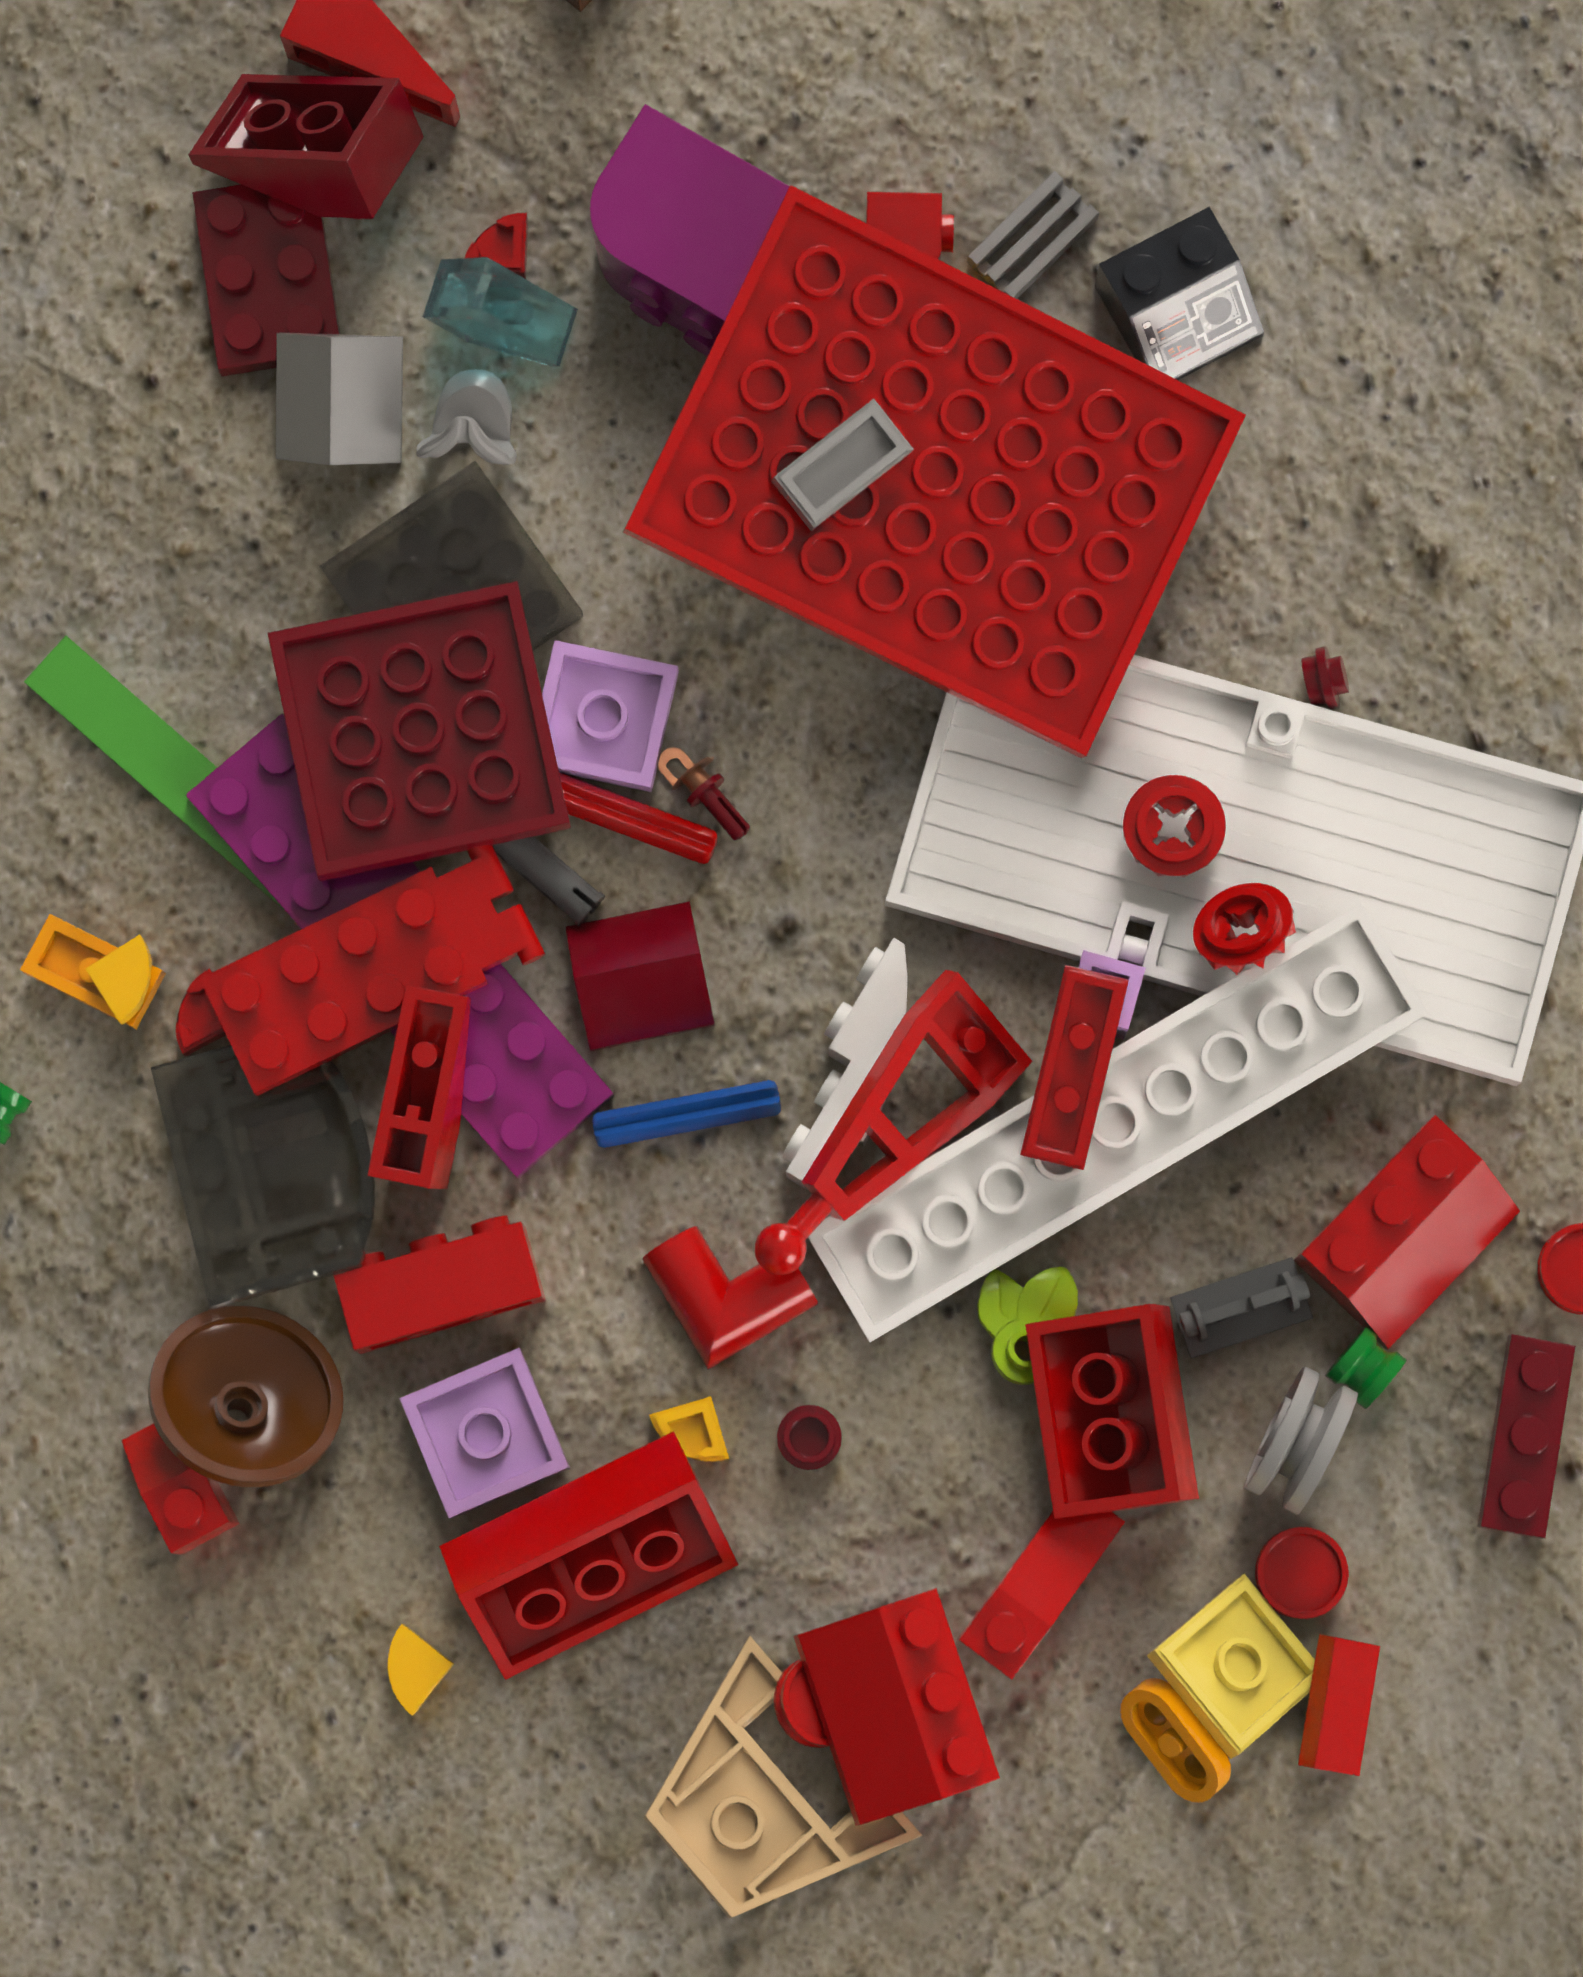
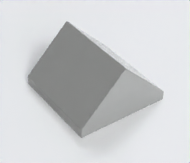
[276,333,403,465]

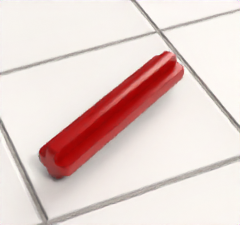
[559,772,718,864]

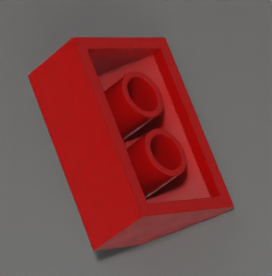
[1294,1115,1520,1350]
[1025,1304,1199,1519]
[793,1588,1000,1826]

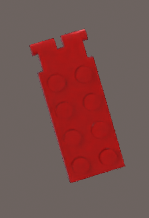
[199,845,546,1096]

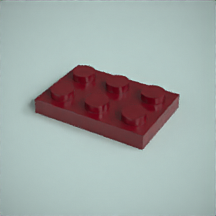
[192,184,341,377]

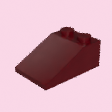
[188,74,424,219]

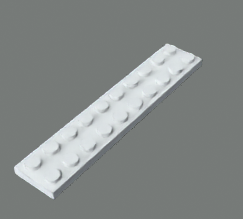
[808,902,1429,1342]

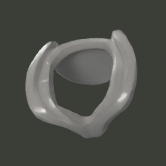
[416,369,517,465]

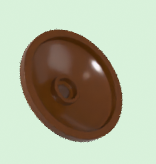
[148,1306,344,1487]

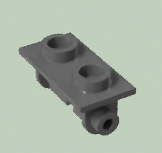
[1170,1257,1313,1359]

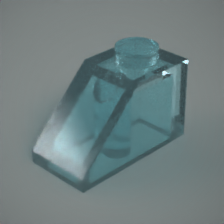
[422,257,578,367]

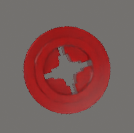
[1123,775,1226,877]
[1193,883,1296,975]

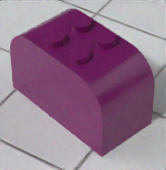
[590,104,789,356]

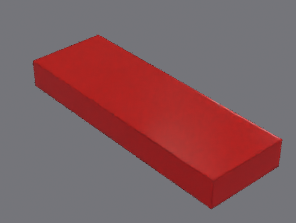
[1020,964,1129,1170]

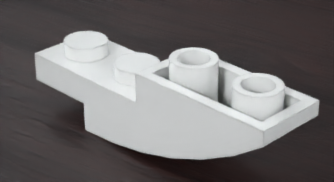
[782,938,908,1191]

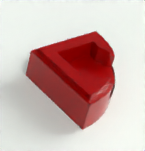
[463,213,528,279]
[175,968,226,1057]

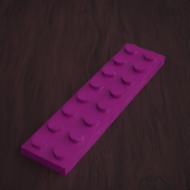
[186,713,614,1179]

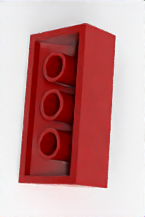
[439,1431,739,1680]

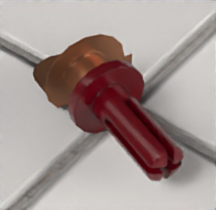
[657,747,750,841]

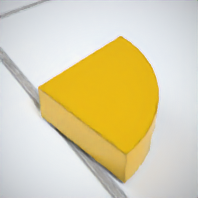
[85,934,152,1025]
[649,1396,730,1462]
[387,1624,455,1716]

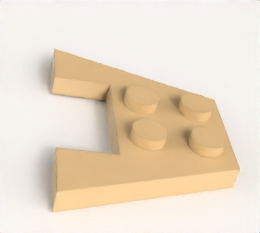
[643,1636,923,1919]

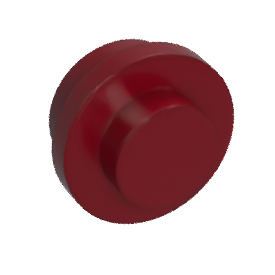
[1301,646,1349,710]
[777,1405,842,1470]

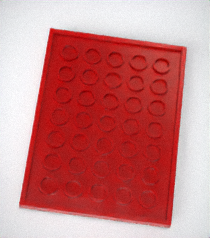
[623,185,1246,759]

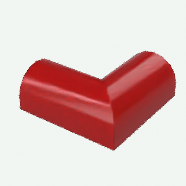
[642,1226,818,1370]

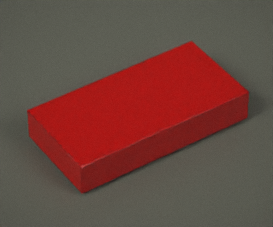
[1298,1634,1380,1776]

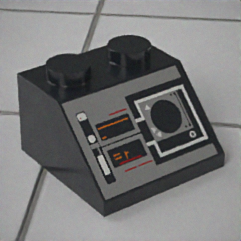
[1095,206,1264,380]

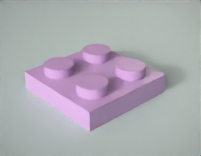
[542,640,679,792]
[400,1348,570,1519]

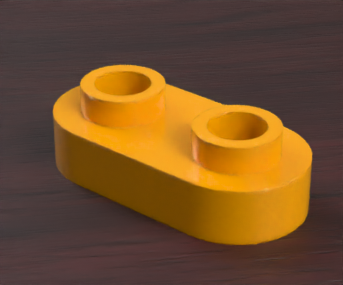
[1120,1678,1231,1803]

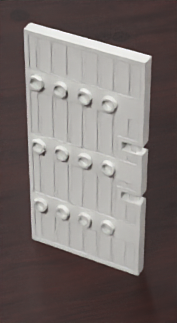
[885,655,1583,1086]

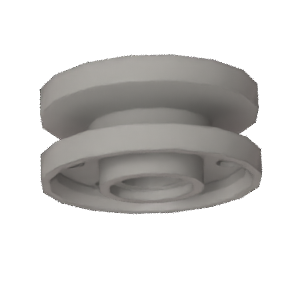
[1243,1366,1358,1515]

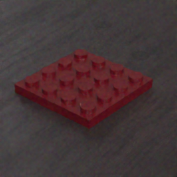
[268,581,571,881]

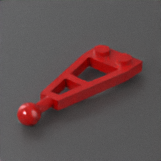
[754,970,1033,1275]

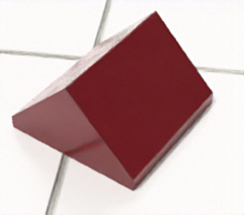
[566,901,715,1051]

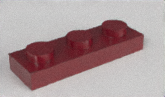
[1477,1334,1576,1539]

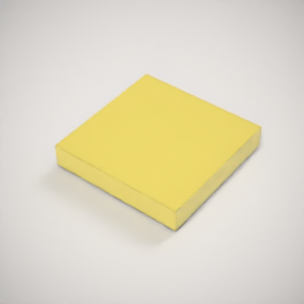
[1147,1573,1315,1759]

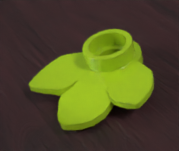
[977,1266,1078,1385]

